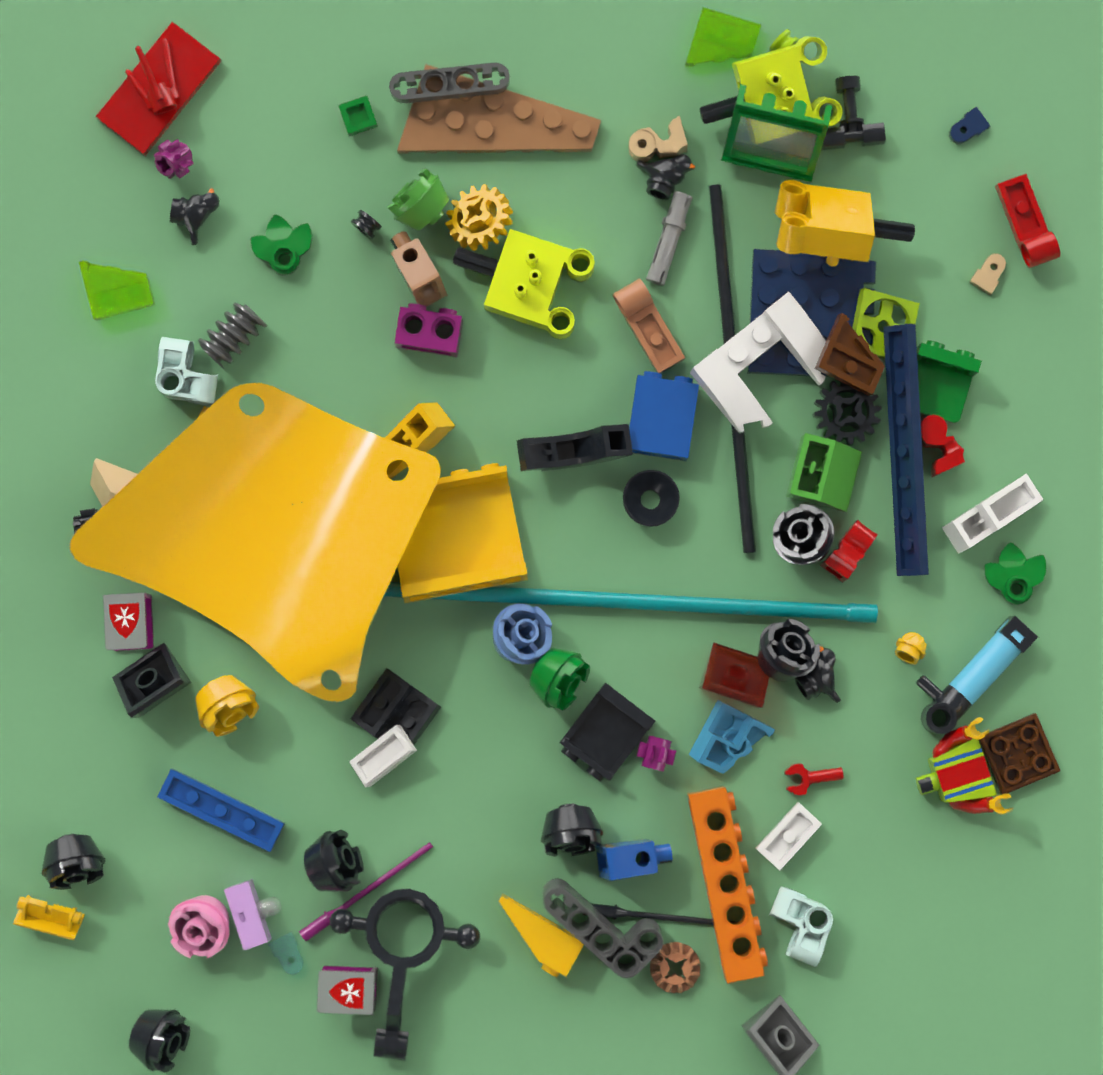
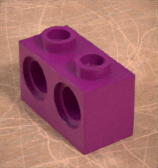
[394,303,463,357]

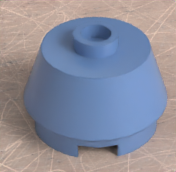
[493,604,552,665]

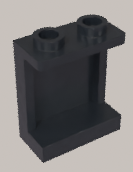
[560,682,656,782]

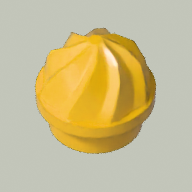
[895,632,927,665]

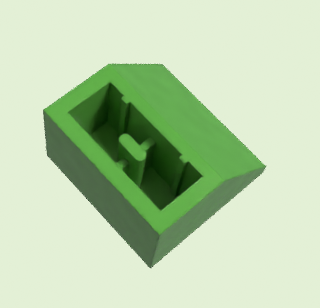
[786,433,862,512]

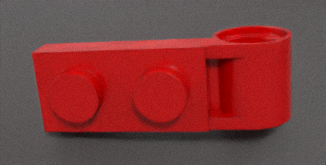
[995,174,1060,268]

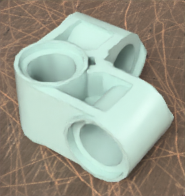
[155,337,218,406]
[769,886,833,967]

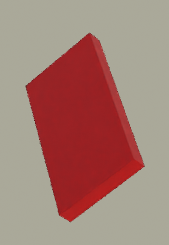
[95,21,222,156]

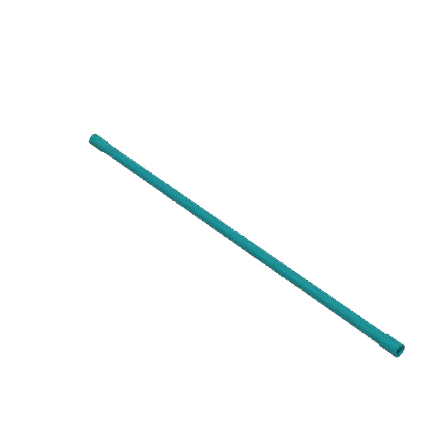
[383,581,878,623]

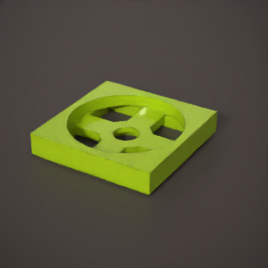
[852,288,920,359]

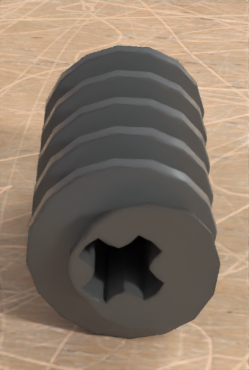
[198,302,268,369]

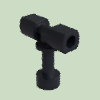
[822,75,886,150]

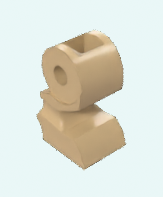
[629,116,688,162]

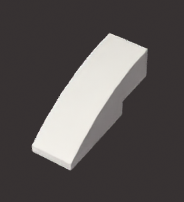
[942,474,1044,554]

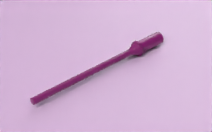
[299,842,433,942]

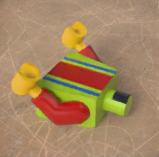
[915,717,1013,814]

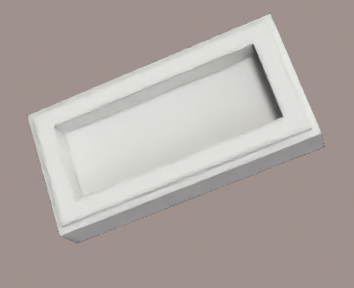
[349,725,417,787]

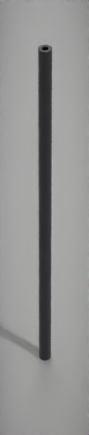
[709,184,756,553]

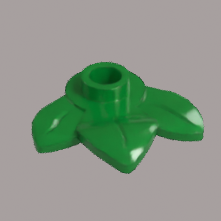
[251,214,312,275]
[984,542,1046,605]

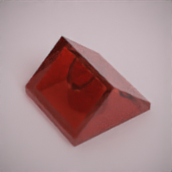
[699,642,769,708]

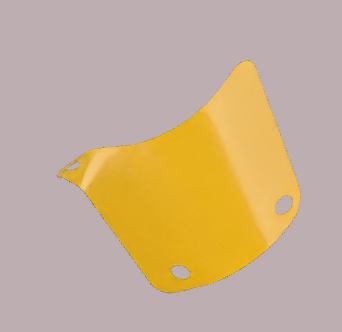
[70,383,441,702]

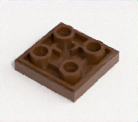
[979,713,1060,794]

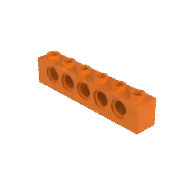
[687,786,768,983]

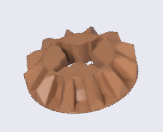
[650,942,700,993]

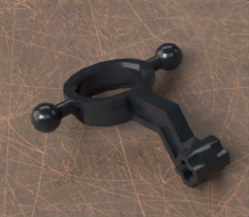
[329,889,481,1060]

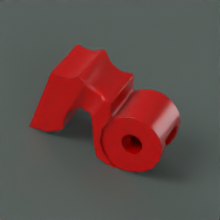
[921,415,965,477]
[820,519,878,582]

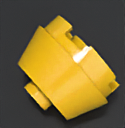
[195,675,259,737]

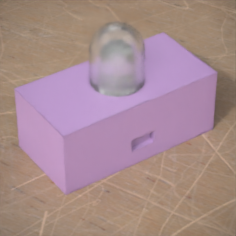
[224,879,282,950]

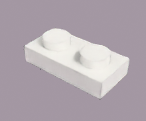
[756,802,822,870]

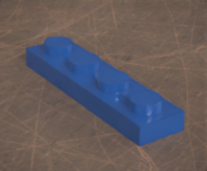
[157,768,285,852]

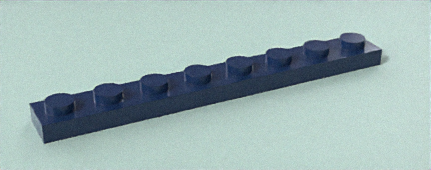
[883,324,929,576]

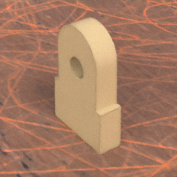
[970,254,1006,295]

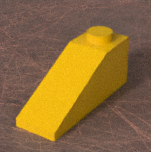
[385,402,455,479]
[499,893,584,977]

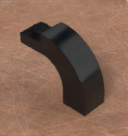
[517,424,633,471]

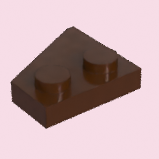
[814,313,885,396]

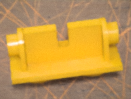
[13,895,85,940]

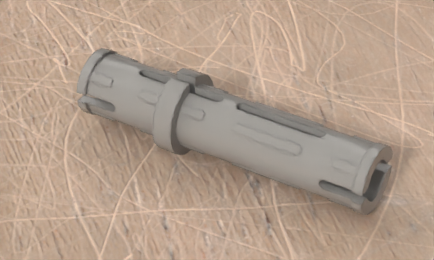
[646,191,693,286]

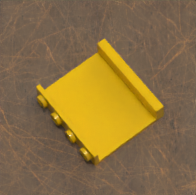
[398,463,528,603]

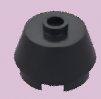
[773,504,834,565]
[757,619,820,682]
[541,803,603,857]
[304,830,364,892]
[42,834,105,890]
[129,1009,190,1073]

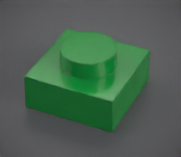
[338,95,378,137]

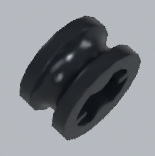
[351,210,382,239]

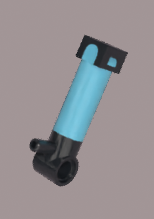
[916,615,1038,734]

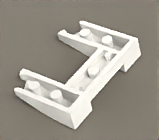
[690,292,826,433]

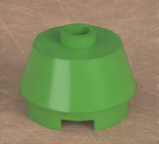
[387,168,449,231]

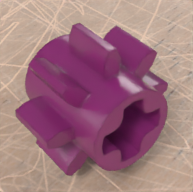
[154,139,194,179]
[637,735,677,772]

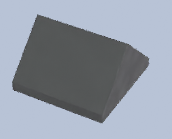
[742,996,819,1075]

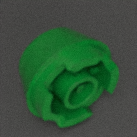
[529,648,590,711]

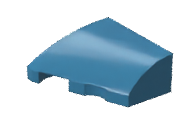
[689,700,775,774]

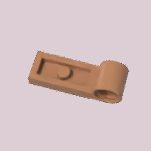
[612,279,685,373]

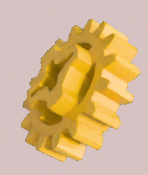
[445,184,513,251]

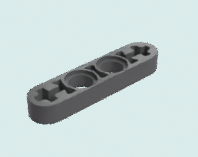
[389,63,510,104]

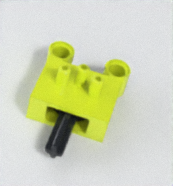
[700,36,842,144]
[453,229,595,339]

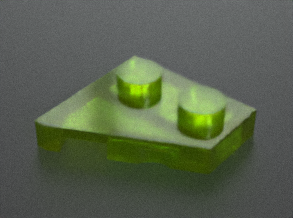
[685,7,761,67]
[79,261,155,321]

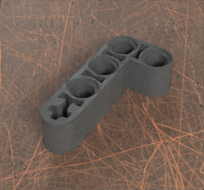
[543,878,663,978]

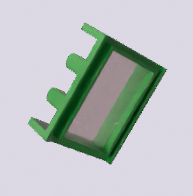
[721,84,832,182]

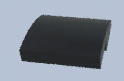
[350,668,441,745]

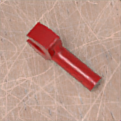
[784,763,844,795]

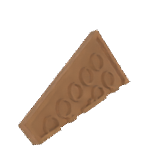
[397,64,601,154]

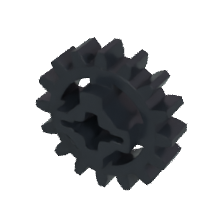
[813,381,882,446]

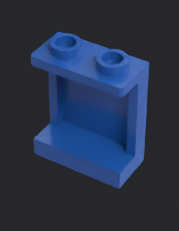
[629,371,699,461]

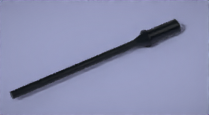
[582,903,737,926]

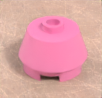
[168,895,229,958]

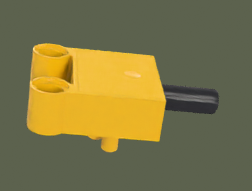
[775,180,915,266]

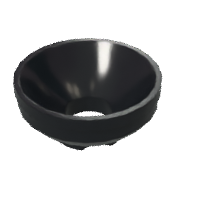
[623,470,680,527]

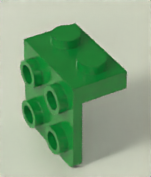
[917,340,982,423]

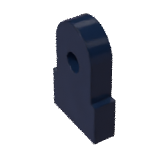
[949,106,990,144]

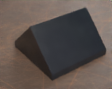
[112,643,191,718]

